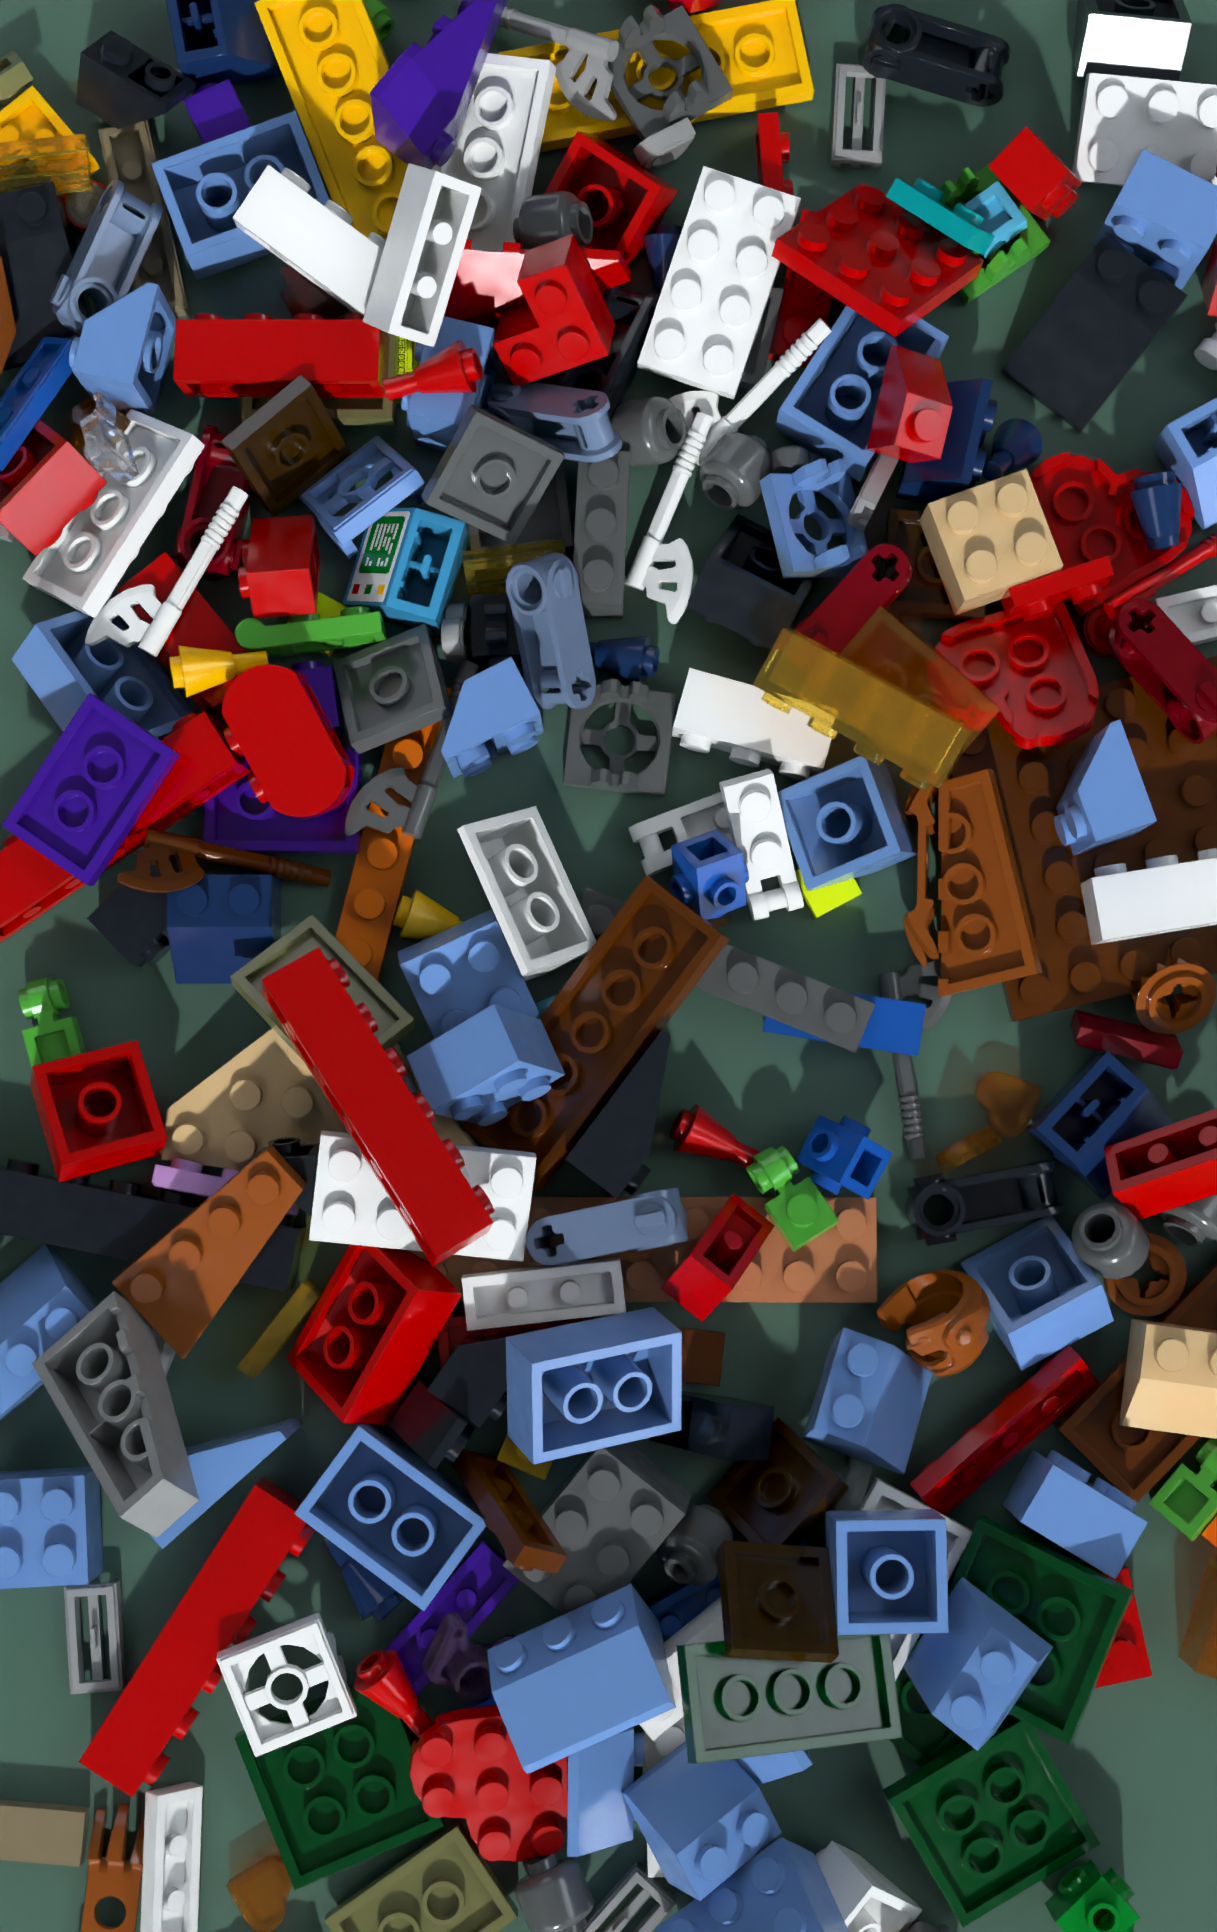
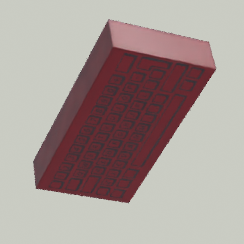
[1070,1009,1183,1070]

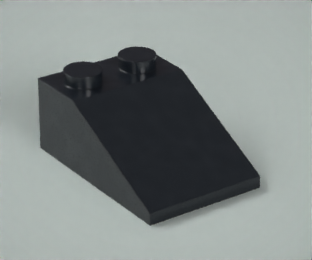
[0,181,93,371]
[1001,234,1188,433]
[565,1030,671,1198]

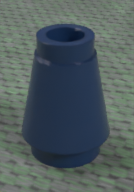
[1129,471,1182,551]

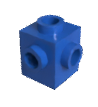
[669,829,749,920]
[795,1115,893,1200]

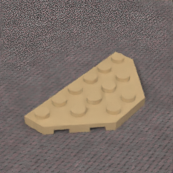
[161,1028,478,1170]

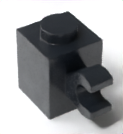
[471,593,522,670]

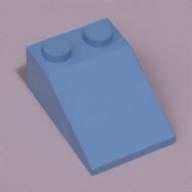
[150,1417,302,1549]

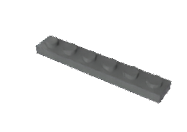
[580,887,876,1053]

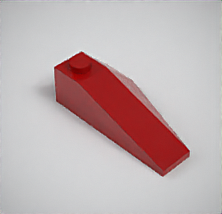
[444,239,631,332]

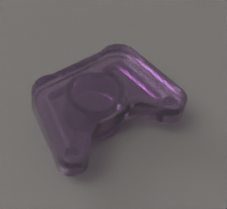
[423,1612,516,1699]

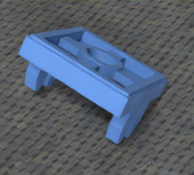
[299,436,425,559]
[759,459,868,578]

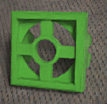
[927,163,1051,305]

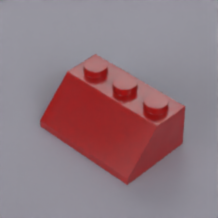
[286,1244,462,1425]

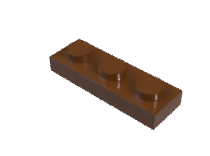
[452,1449,567,1574]

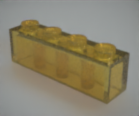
[753,628,976,791]

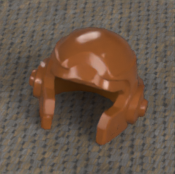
[876,1269,990,1377]

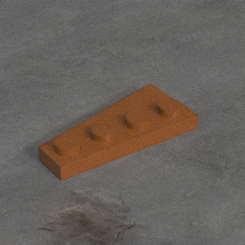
[938,769,1043,997]
[111,1145,307,1360]

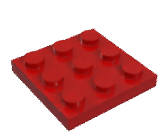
[771,182,984,337]

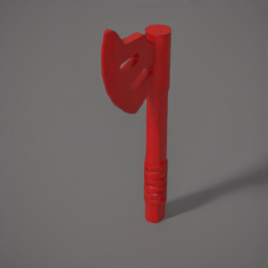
[1103,532,1217,621]

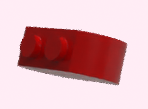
[222,664,355,817]

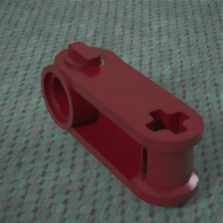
[173,425,253,581]
[780,544,913,684]
[1107,599,1217,744]

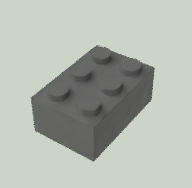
[502,1442,692,1615]

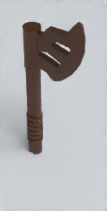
[116,828,331,893]

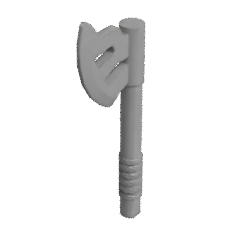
[498,6,619,121]

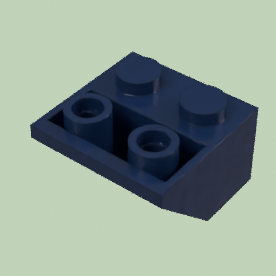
[166,0,282,92]
[896,378,998,505]
[1025,1051,1173,1200]

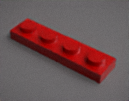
[909,1345,1098,1516]

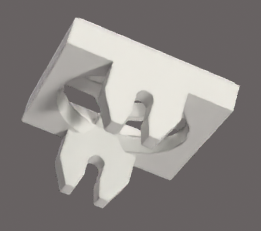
[216,1612,357,1757]

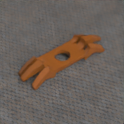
[903,766,941,967]
[81,1803,145,1932]

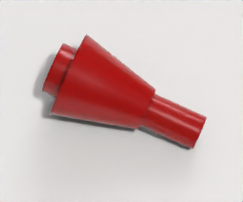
[383,340,483,401]
[669,1104,760,1168]
[354,1650,435,1739]

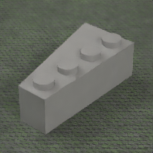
[32,1291,199,1538]

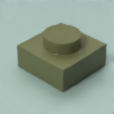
[0,50,34,105]

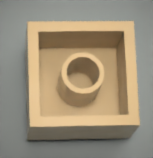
[919,468,1063,615]

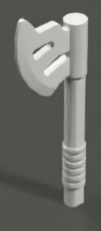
[668,318,832,466]
[625,412,713,624]
[85,486,249,657]

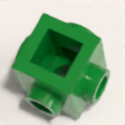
[1045,1859,1140,1932]

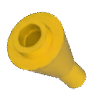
[169,645,268,698]
[393,889,463,940]

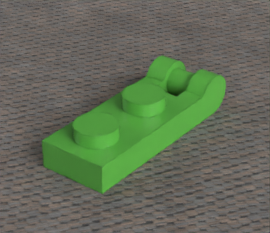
[235,606,387,659]

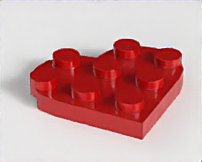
[1029,452,1195,618]
[927,601,1099,749]
[409,1705,568,1862]

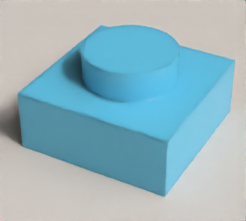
[965,181,1028,258]

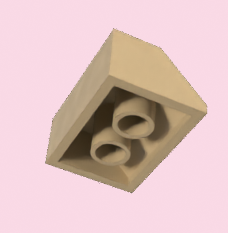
[1119,1319,1217,1439]

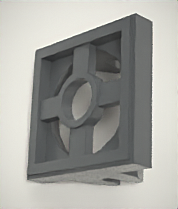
[608,4,733,141]
[563,679,676,797]

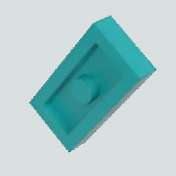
[886,177,995,255]

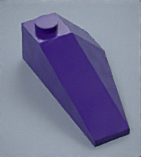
[370,0,507,169]

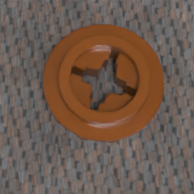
[1132,957,1217,1034]
[1103,1232,1187,1317]

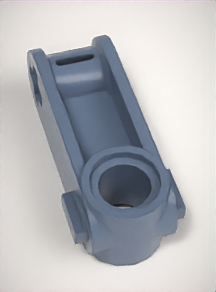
[49,179,163,333]
[484,381,623,463]
[506,552,596,709]
[526,1188,689,1265]

